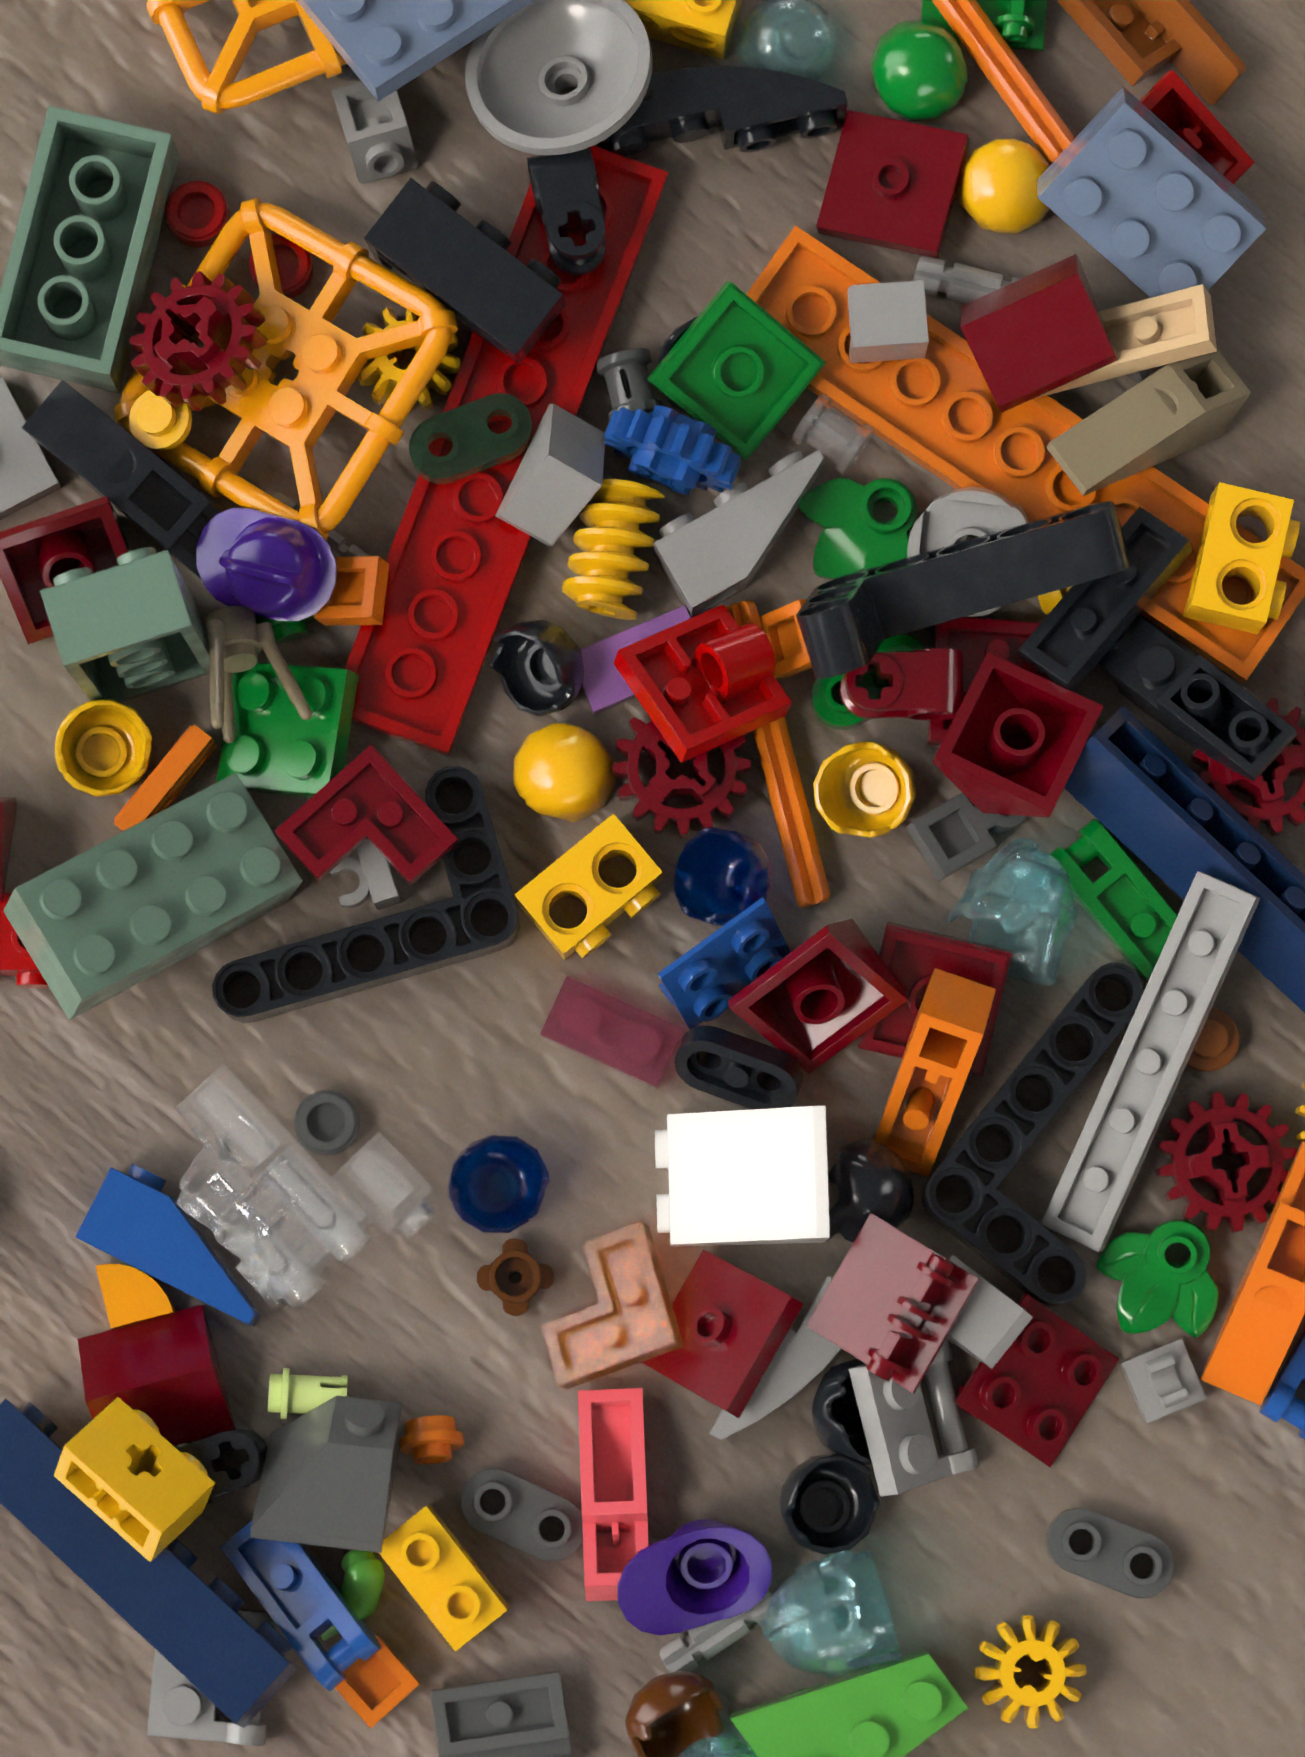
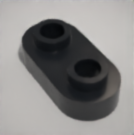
[674,1025,803,1109]

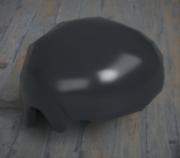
[489,620,584,716]
[828,1138,914,1242]
[812,1359,872,1465]
[780,1454,880,1555]

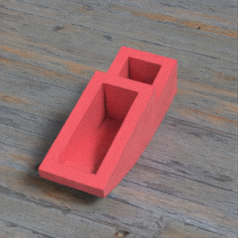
[578,1388,649,1602]

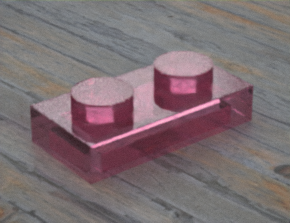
[540,976,683,1089]

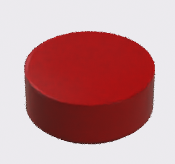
[165,181,230,247]
[249,233,313,299]

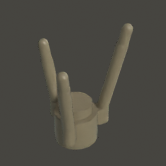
[205,606,312,743]

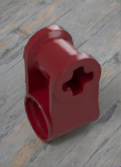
[839,648,964,721]

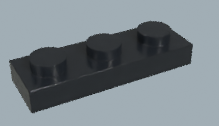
[1019,507,1192,692]

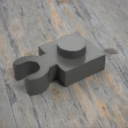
[906,793,1026,882]

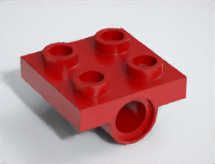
[613,604,792,763]

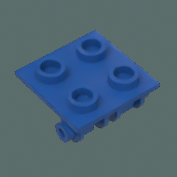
[658,897,791,1030]

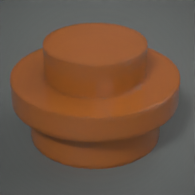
[1187,1008,1239,1072]

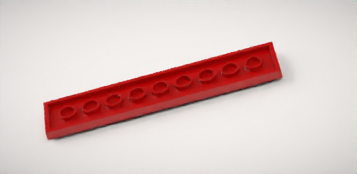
[344,145,668,757]

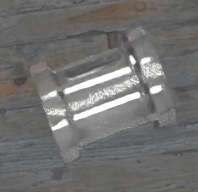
[792,393,875,476]

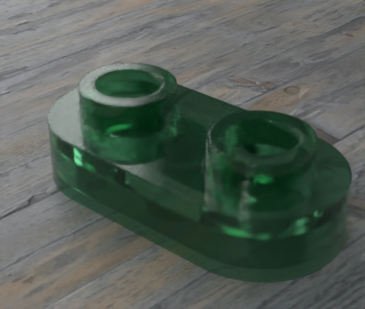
[409,393,532,484]

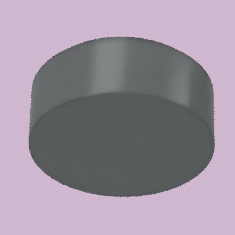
[294,1090,360,1156]

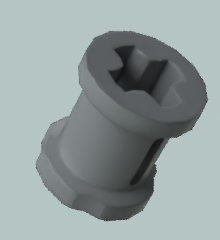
[596,348,663,421]

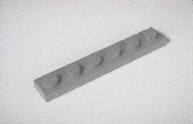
[1041,871,1261,1252]

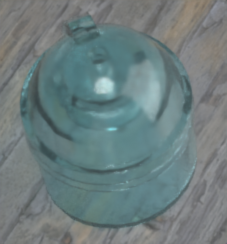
[946,838,1078,986]
[760,1551,903,1678]

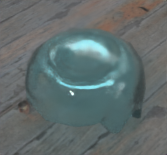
[736,0,838,81]

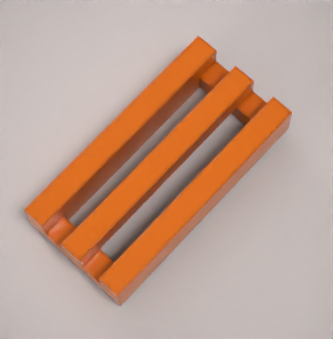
[113,724,218,832]

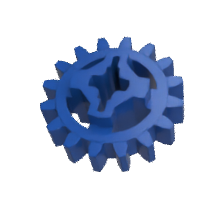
[603,405,741,495]

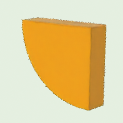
[95,1264,175,1329]

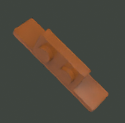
[1057,0,1246,105]

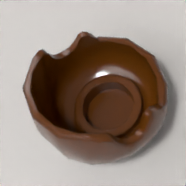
[625,1671,724,1757]

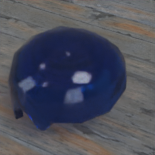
[673,827,771,926]
[448,1135,550,1233]

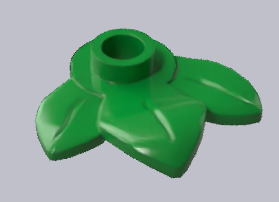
[798,478,917,579]
[1096,1219,1219,1338]

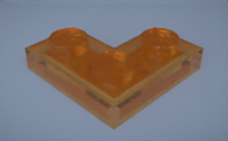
[541,1221,684,1390]

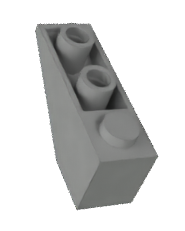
[654,450,824,618]

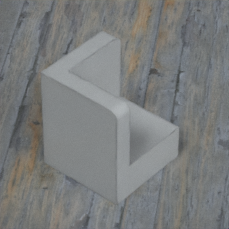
[847,280,929,363]

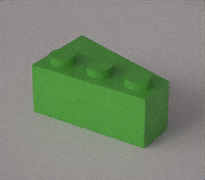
[729,1649,968,1757]

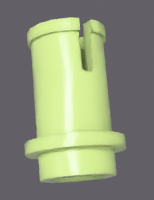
[268,1368,348,1419]

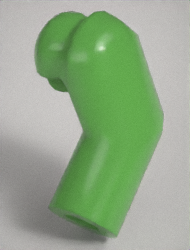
[321,1549,385,1641]

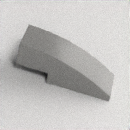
[709,1276,841,1440]

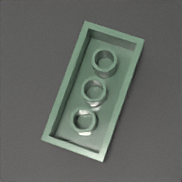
[0,106,180,393]
[40,547,210,703]
[3,773,302,1021]

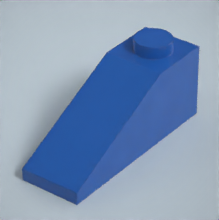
[75,1163,260,1326]

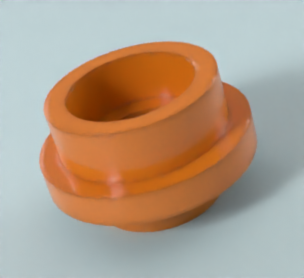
[399,1415,464,1465]

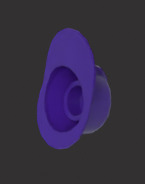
[196,508,337,621]
[617,1519,772,1636]

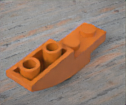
[1200,1141,1305,1406]

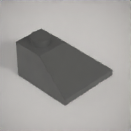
[250,1396,401,1553]

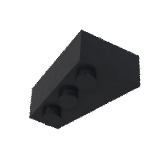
[364,178,566,364]

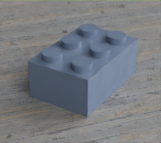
[1037,87,1267,298]

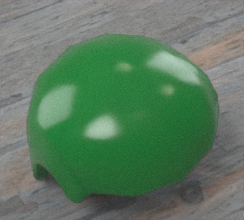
[870,19,968,121]

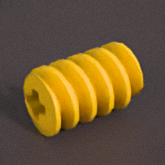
[562,479,665,620]

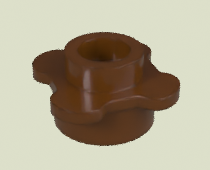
[477,1238,554,1316]

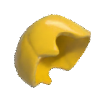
[956,138,1050,234]
[55,699,153,797]
[513,723,615,822]
[813,741,916,838]

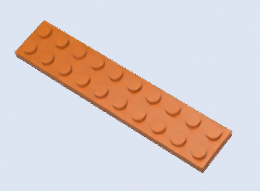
[746,225,1305,684]

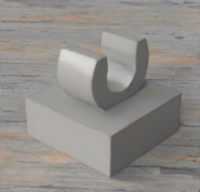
[330,839,401,911]
[1119,1339,1207,1423]

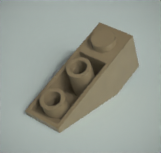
[1046,350,1251,496]

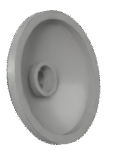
[465,0,653,155]

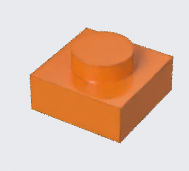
[314,556,389,626]
[759,599,812,678]
[335,1634,421,1729]

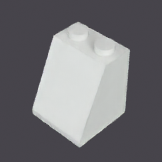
[654,1106,830,1247]

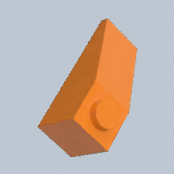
[873,968,996,1177]

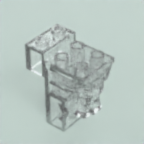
[175,1063,439,1310]

